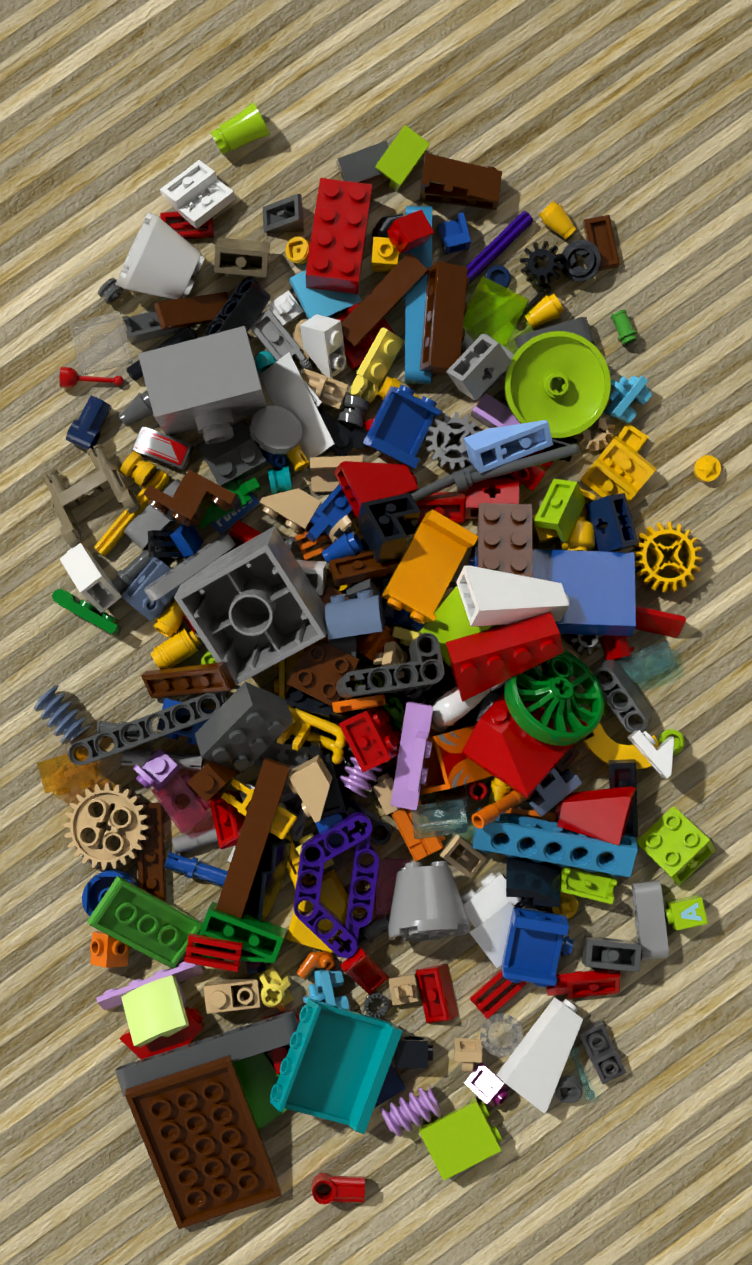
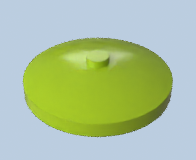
[504,331,611,438]

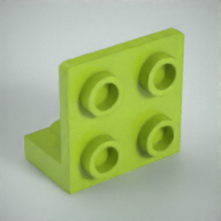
[636,807,716,887]

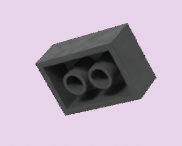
[195,682,293,773]

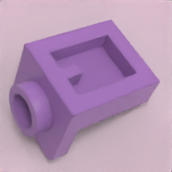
[133,749,181,791]

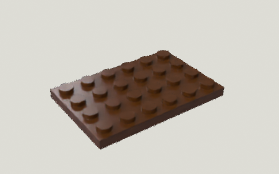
[125,1055,282,1229]

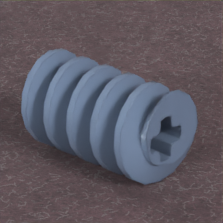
[34,685,91,745]

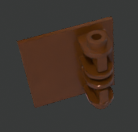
[287,640,359,707]

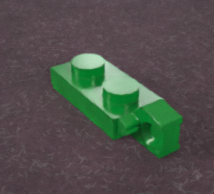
[199,477,261,529]

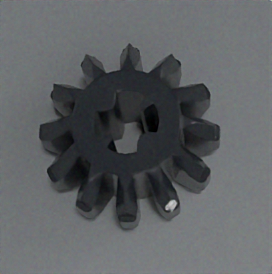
[520,241,564,287]

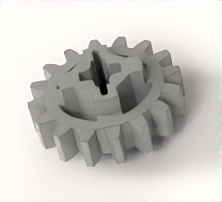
[425,412,481,471]

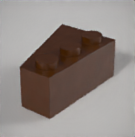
[420,153,502,210]

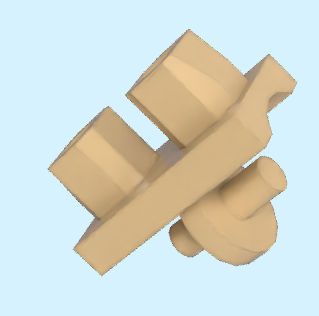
[301,368,348,410]

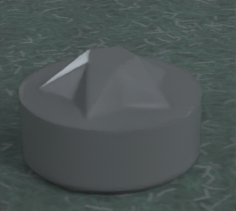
[555,1076,583,1103]

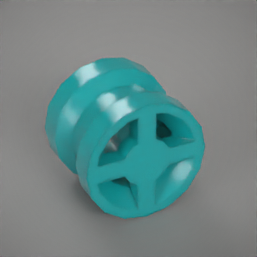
[268,466,293,495]

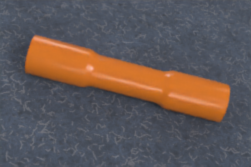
[472,789,535,829]

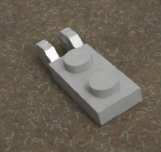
[250,309,313,370]

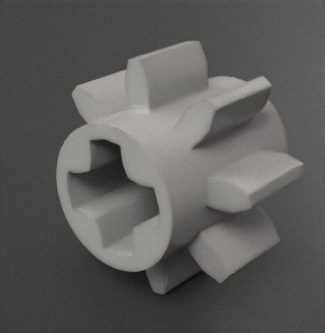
[570,634,604,655]

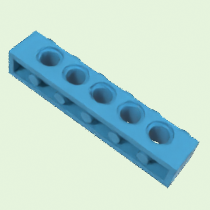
[472,808,638,877]

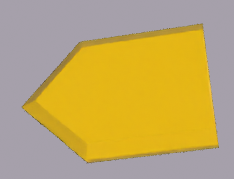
[286,869,349,953]

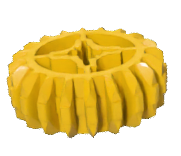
[633,521,703,593]

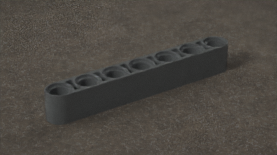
[68,685,240,766]
[115,1011,298,1097]

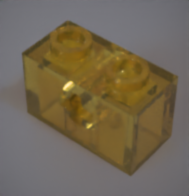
[37,748,101,797]

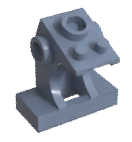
[527,768,582,816]

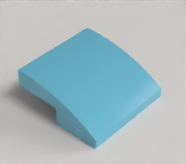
[289,270,361,320]

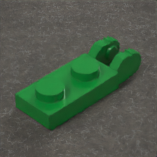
[51,588,122,636]

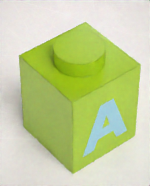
[664,895,708,931]

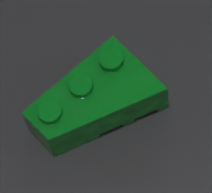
[192,901,287,963]

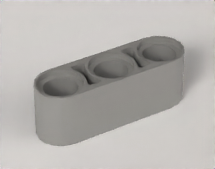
[124,479,181,551]
[632,881,669,961]

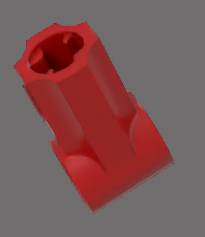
[311,1173,365,1205]

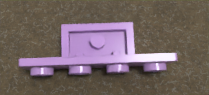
[391,701,433,810]
[96,962,204,1010]

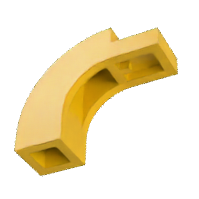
[582,707,659,769]

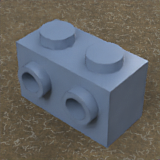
[121,558,181,621]

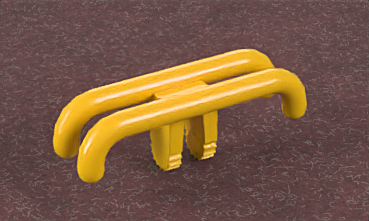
[277,705,347,764]

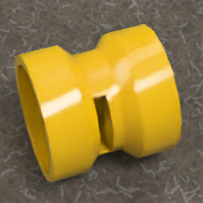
[120,451,157,487]

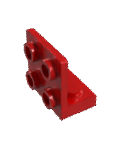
[339,706,401,772]

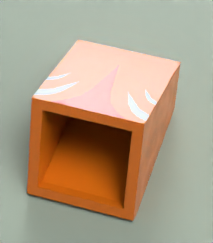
[420,725,493,795]

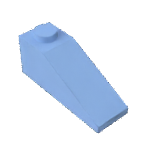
[463,420,553,473]

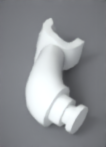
[431,681,505,732]

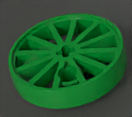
[504,651,604,746]

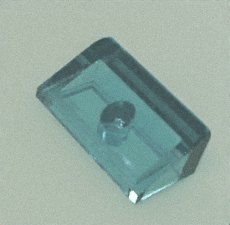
[411,799,468,839]

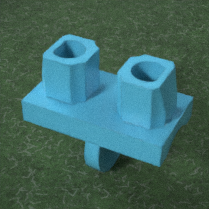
[604,376,652,423]
[303,969,349,1010]

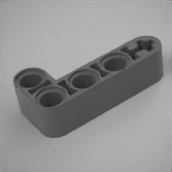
[336,633,444,700]

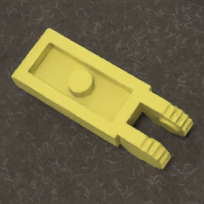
[350,327,405,403]

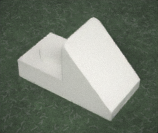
[627,730,674,778]

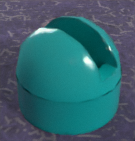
[255,351,277,373]

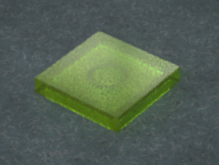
[463,276,530,348]

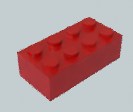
[306,178,372,294]

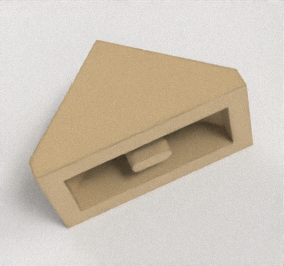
[439,833,487,879]

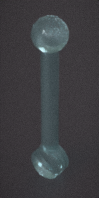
[569,1046,595,1100]

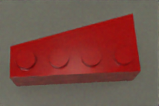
[446,612,563,702]

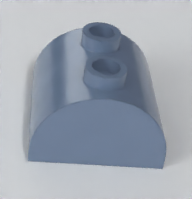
[325,590,386,640]

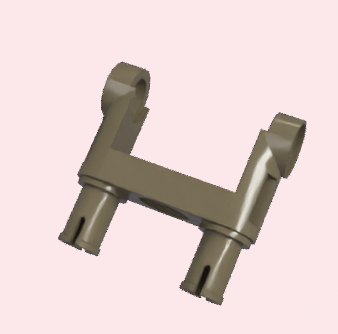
[42,444,141,548]

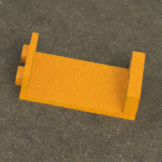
[381,510,479,624]

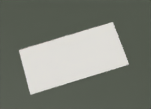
[259,352,335,461]

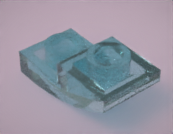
[616,641,677,683]

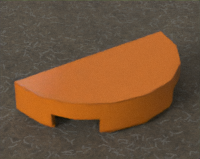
[332,694,386,713]

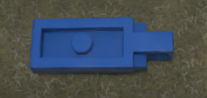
[306,484,352,543]

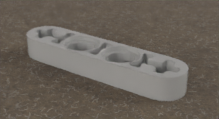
[144,533,235,602]

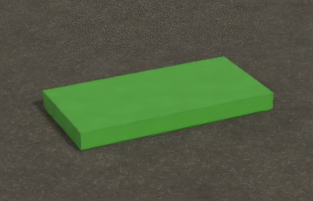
[87,876,202,969]

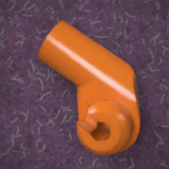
[296,951,335,980]

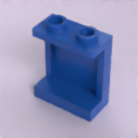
[363,385,442,469]
[501,907,569,987]

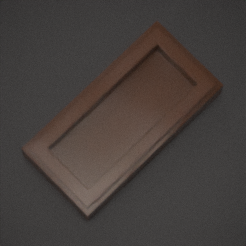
[583,215,620,271]

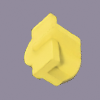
[258,966,294,1011]

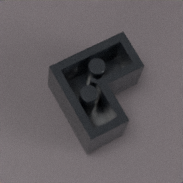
[357,493,421,563]

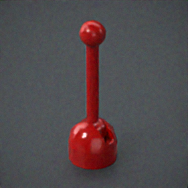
[59,367,124,388]

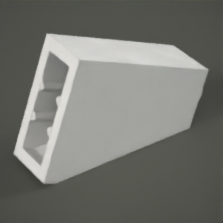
[60,543,122,613]

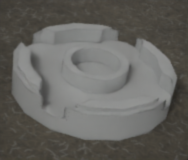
[249,406,303,454]

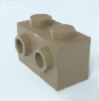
[214,237,270,278]

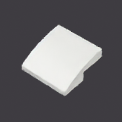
[160,160,236,229]

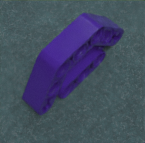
[294,812,379,958]

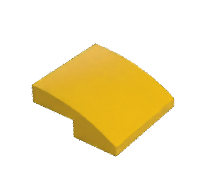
[580,436,657,503]

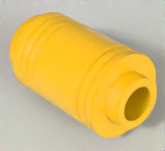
[150,629,201,669]

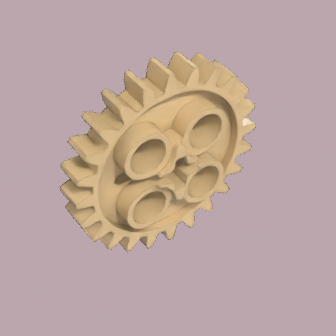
[63,783,151,870]

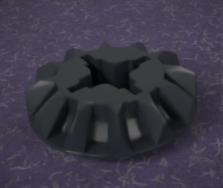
[560,240,602,282]

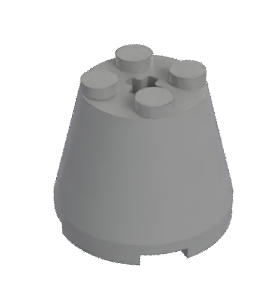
[388,861,470,942]

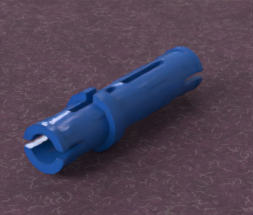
[164,851,228,886]

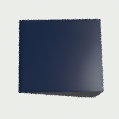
[246,962,266,974]

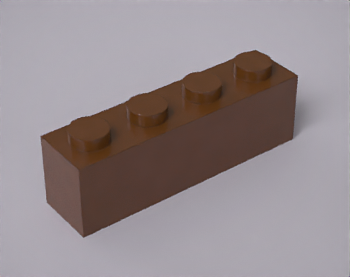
[420,261,469,376]

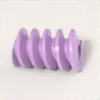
[339,757,387,798]
[380,1084,441,1137]

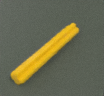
[94,470,170,556]

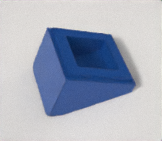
[170,524,203,557]

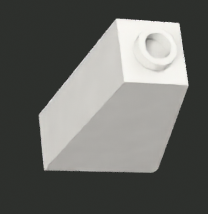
[456,566,570,627]
[496,997,583,1113]

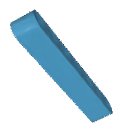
[405,206,432,384]

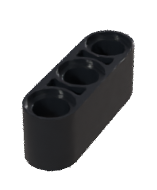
[205,277,270,336]

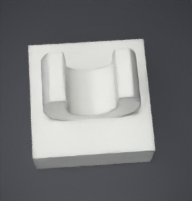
[267,290,304,327]

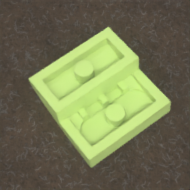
[121,975,189,1047]

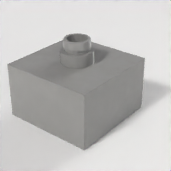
[138,326,267,444]
[174,526,327,685]

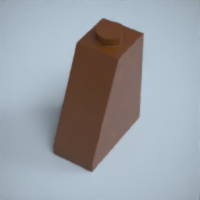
[187,761,240,802]

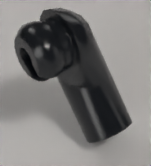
[372,213,404,238]

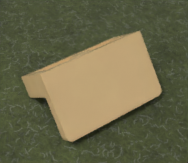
[310,455,363,493]

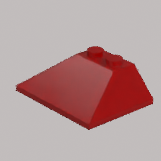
[462,683,587,798]

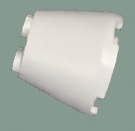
[115,212,205,299]

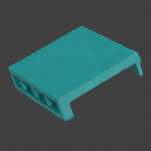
[270,998,402,1134]

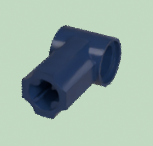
[66,395,112,451]

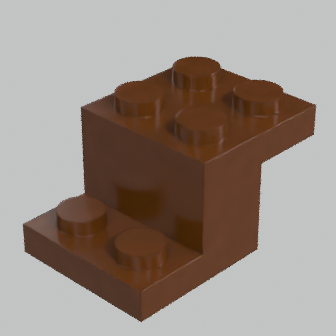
[144,469,242,528]

